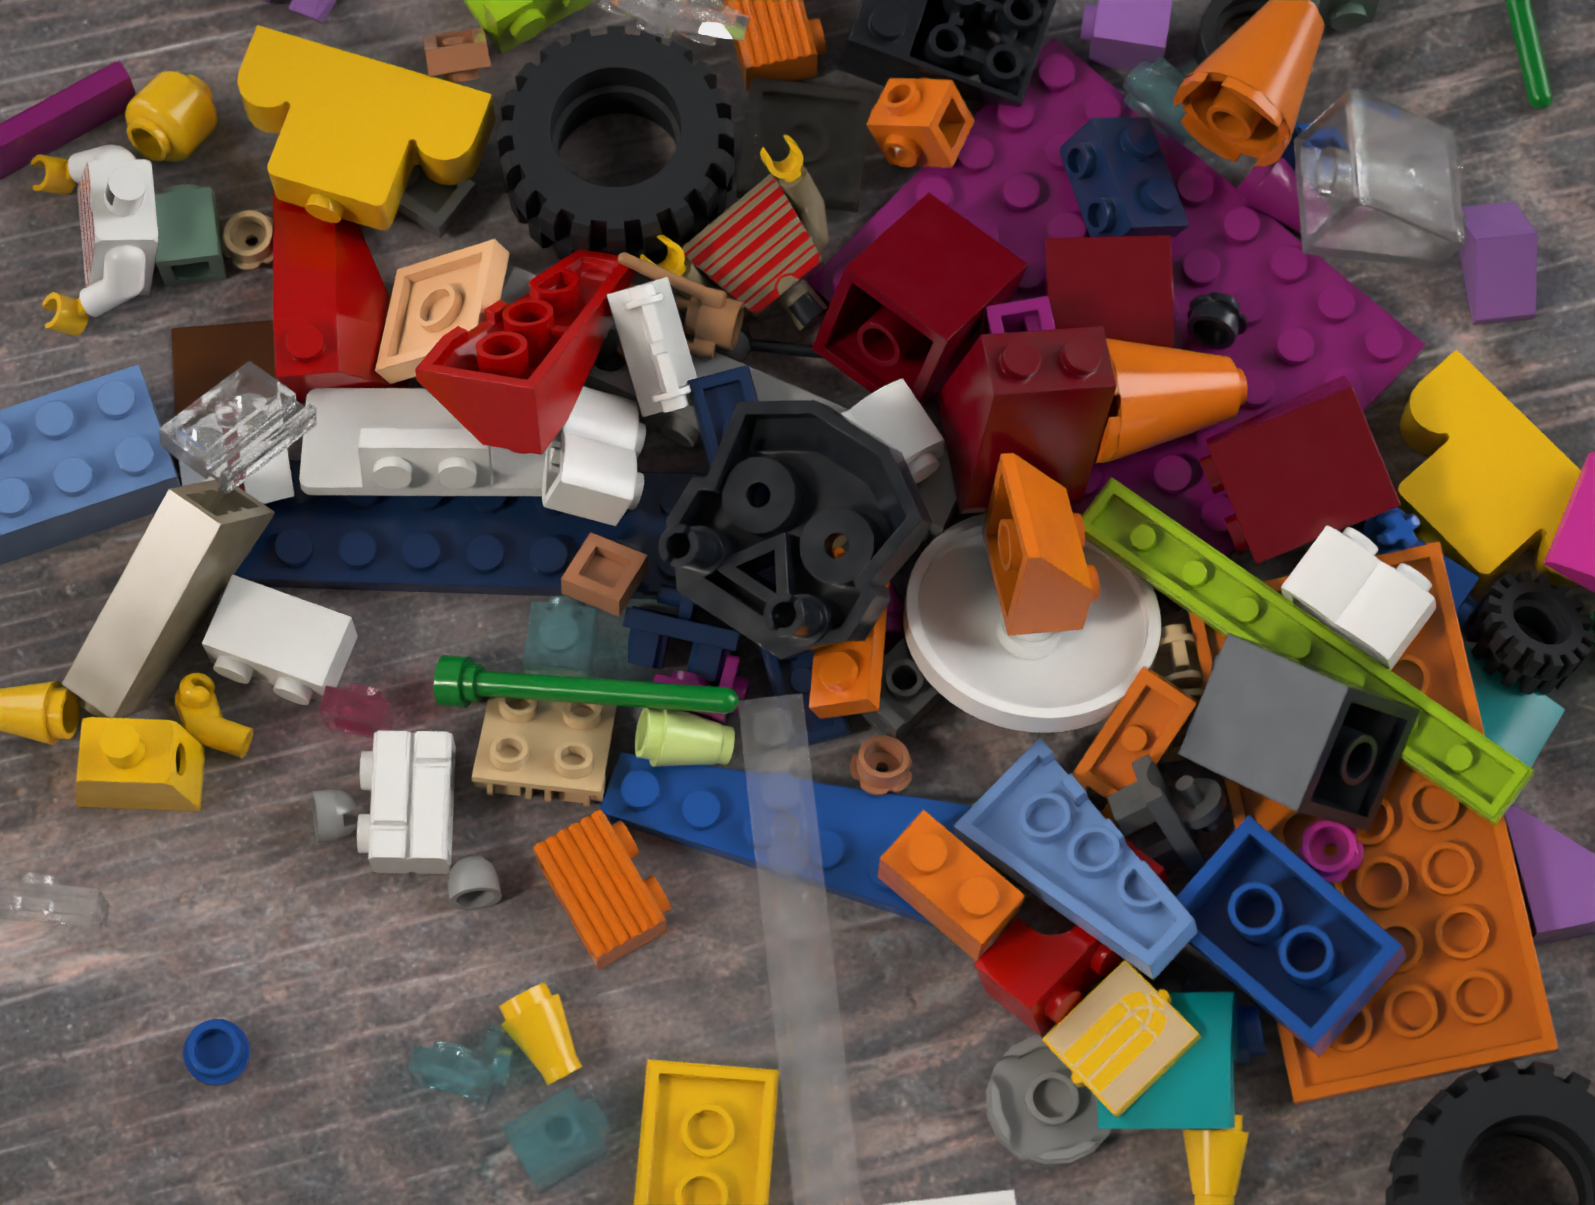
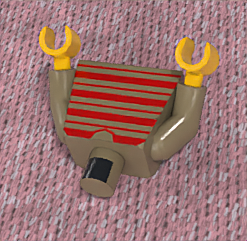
[640,135,830,332]

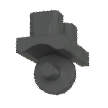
[1108,754,1226,878]

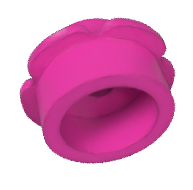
[1298,820,1364,883]

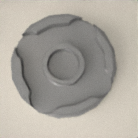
[985,1034,1111,1168]

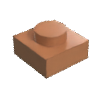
[561,532,648,617]

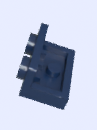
[1059,117,1190,238]

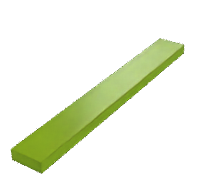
[1082,477,1534,826]

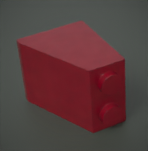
[811,192,1028,408]
[936,326,1116,514]
[1199,375,1401,564]

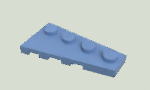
[953,737,1198,980]

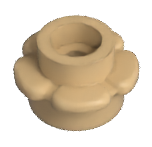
[221,210,273,270]

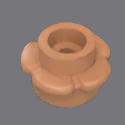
[849,735,912,796]

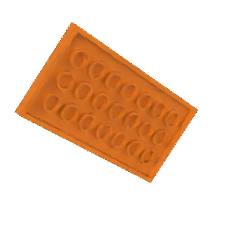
[1189,541,1559,1106]

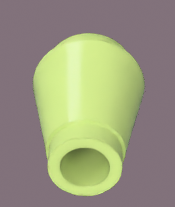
[635,708,735,767]

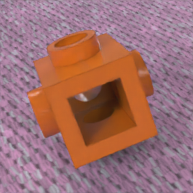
[866,78,975,168]

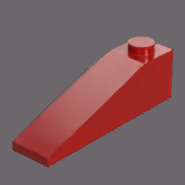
[273,189,409,404]
[415,249,636,455]

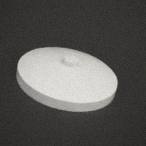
[903,512,1161,733]

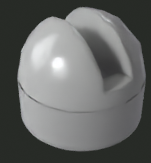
[311,789,358,842]
[447,856,502,910]

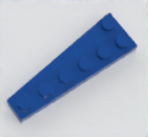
[600,752,992,927]

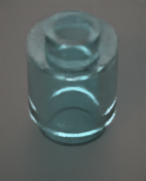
[1123,57,1195,146]

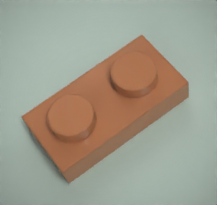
[423,27,491,83]

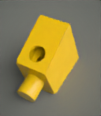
[76,717,206,811]

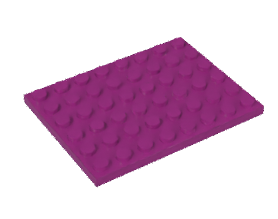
[808,37,1426,612]

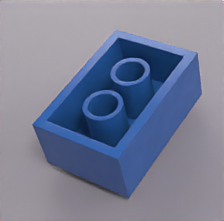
[1176,815,1407,1057]

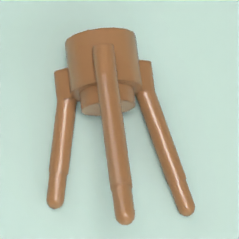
[617,252,744,360]

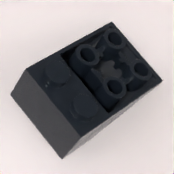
[837,0,1056,107]

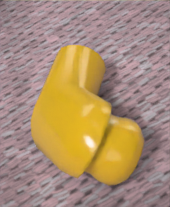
[175,673,253,759]

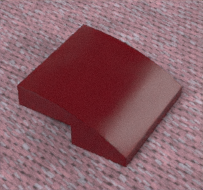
[1044,235,1174,348]

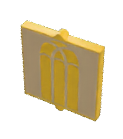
[1041,960,1202,1118]

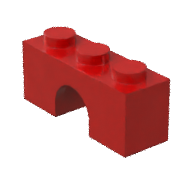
[973,838,1174,1038]

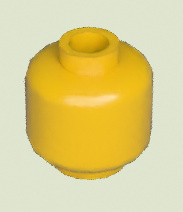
[125,71,218,162]

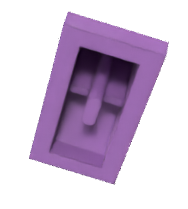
[1452,202,1537,325]

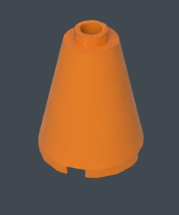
[1173,0,1324,167]
[1094,338,1248,464]

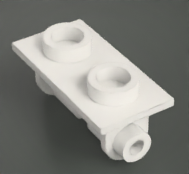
[607,277,697,417]

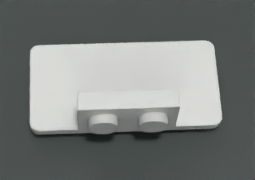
[299,388,547,496]

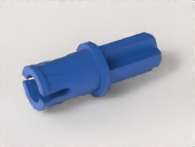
[1353,507,1421,555]

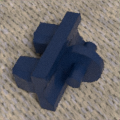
[623,584,744,683]

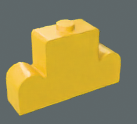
[237,25,496,230]
[1396,349,1581,594]

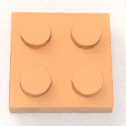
[375,239,510,384]

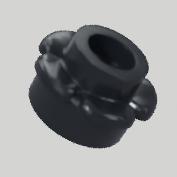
[1187,292,1248,349]

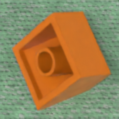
[982,453,1099,636]

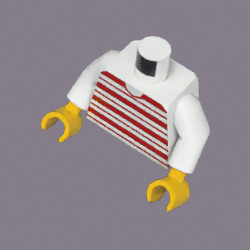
[31,145,158,336]

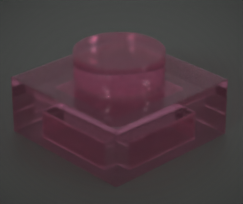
[319,683,395,739]

